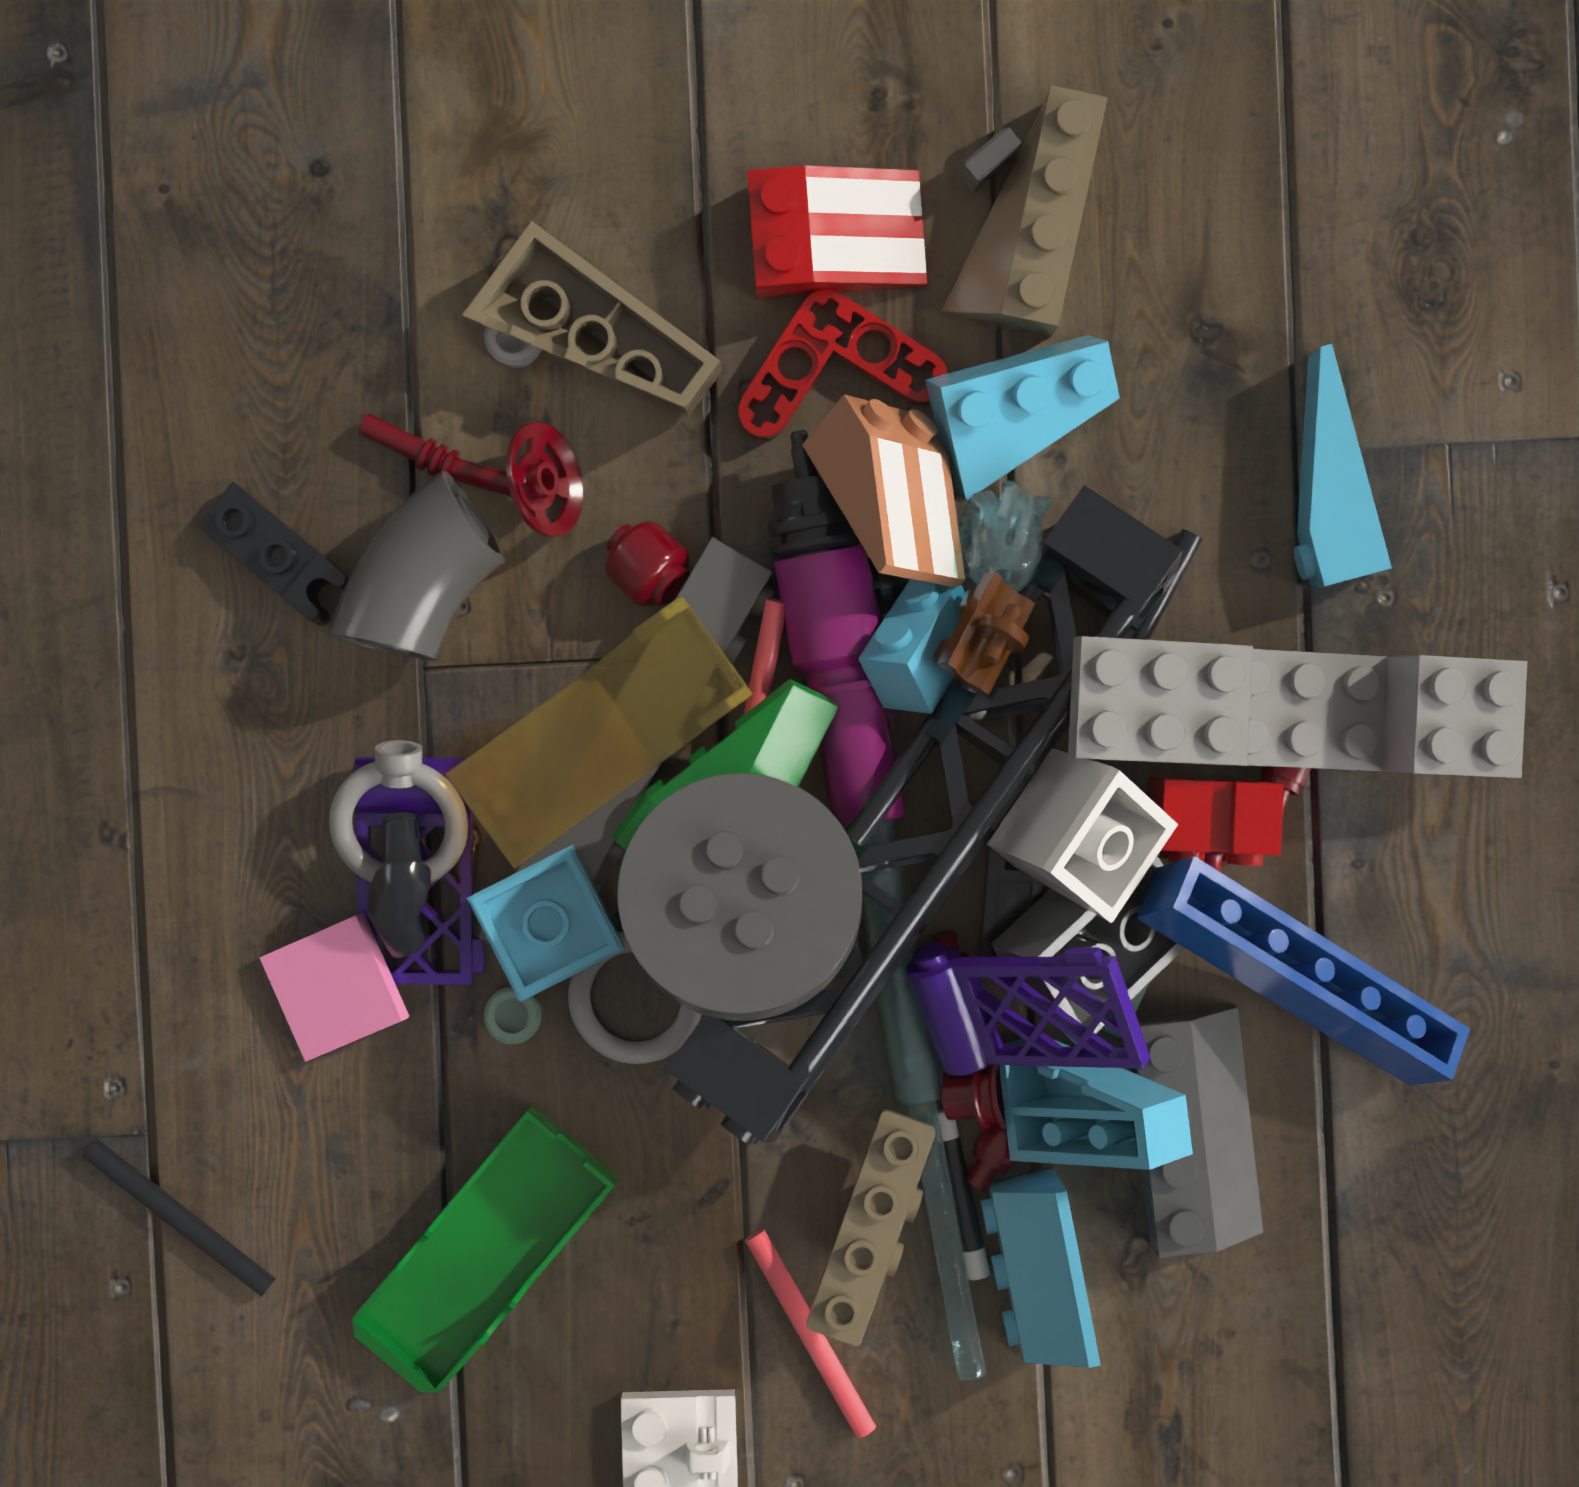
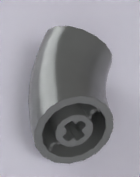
[328,471,506,661]

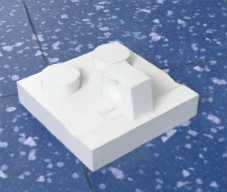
[621,1389,738,1487]

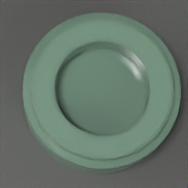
[484,985,543,1044]

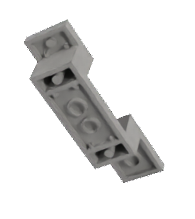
[1068,636,1527,778]

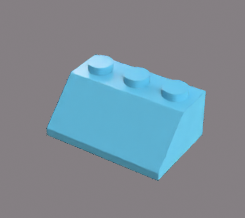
[980,1168,1101,1368]

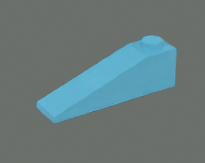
[1294,344,1392,589]

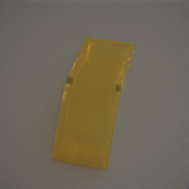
[446,595,753,869]

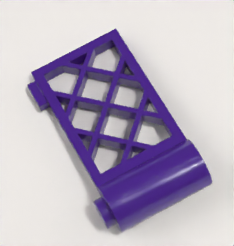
[353,757,486,985]
[905,943,1150,1076]

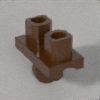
[933,572,1035,695]

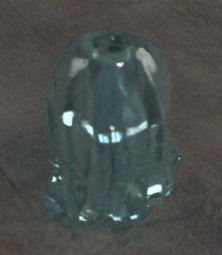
[958,481,1053,592]

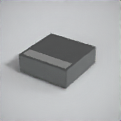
[961,127,1022,193]

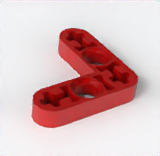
[738,289,948,440]

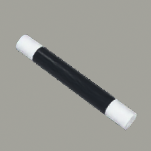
[931,1108,991,1280]

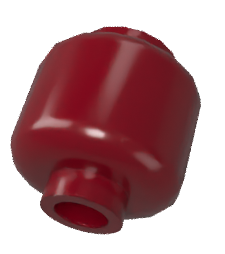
[605,521,690,606]

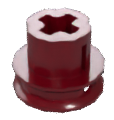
[941,1065,1007,1131]

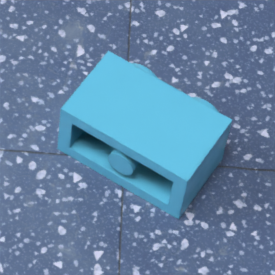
[858,579,965,714]

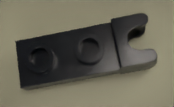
[197,482,350,626]

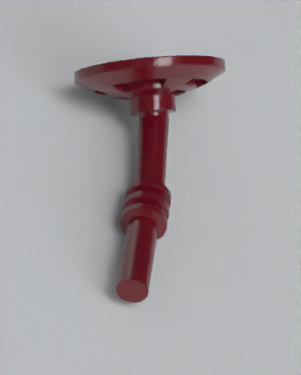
[359,413,583,537]

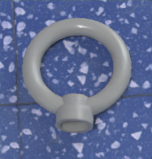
[329,740,468,883]
[568,931,702,1064]

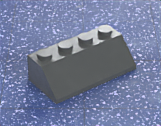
[1129,1006,1263,1259]

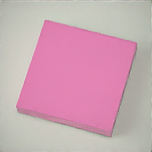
[259,912,410,1062]

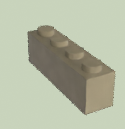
[940,85,1108,338]
[462,221,722,417]

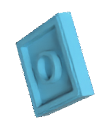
[467,845,625,1002]

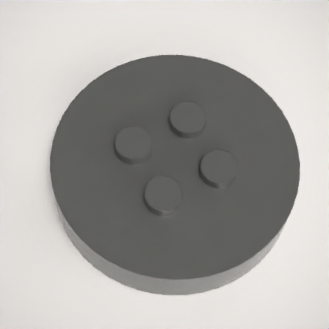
[618,773,862,1021]

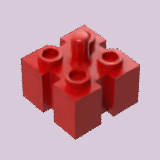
[1146,777,1284,872]

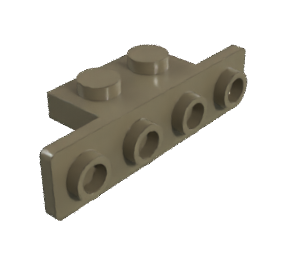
[806,1109,936,1346]

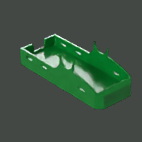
[352,1104,618,1393]

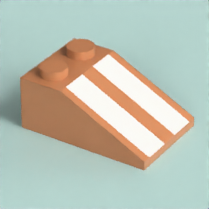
[802,394,965,588]

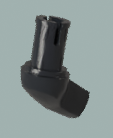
[367,812,431,958]

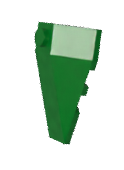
[613,679,838,851]

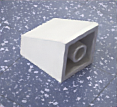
[987,748,1178,923]

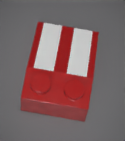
[747,165,927,299]

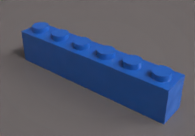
[1136,856,1470,1086]

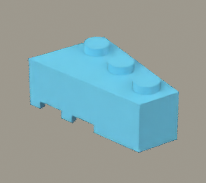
[925,335,1120,501]
[999,1039,1193,1170]

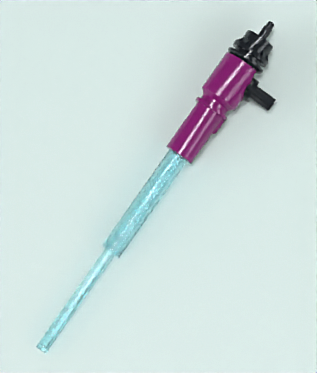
[767,430,986,1380]

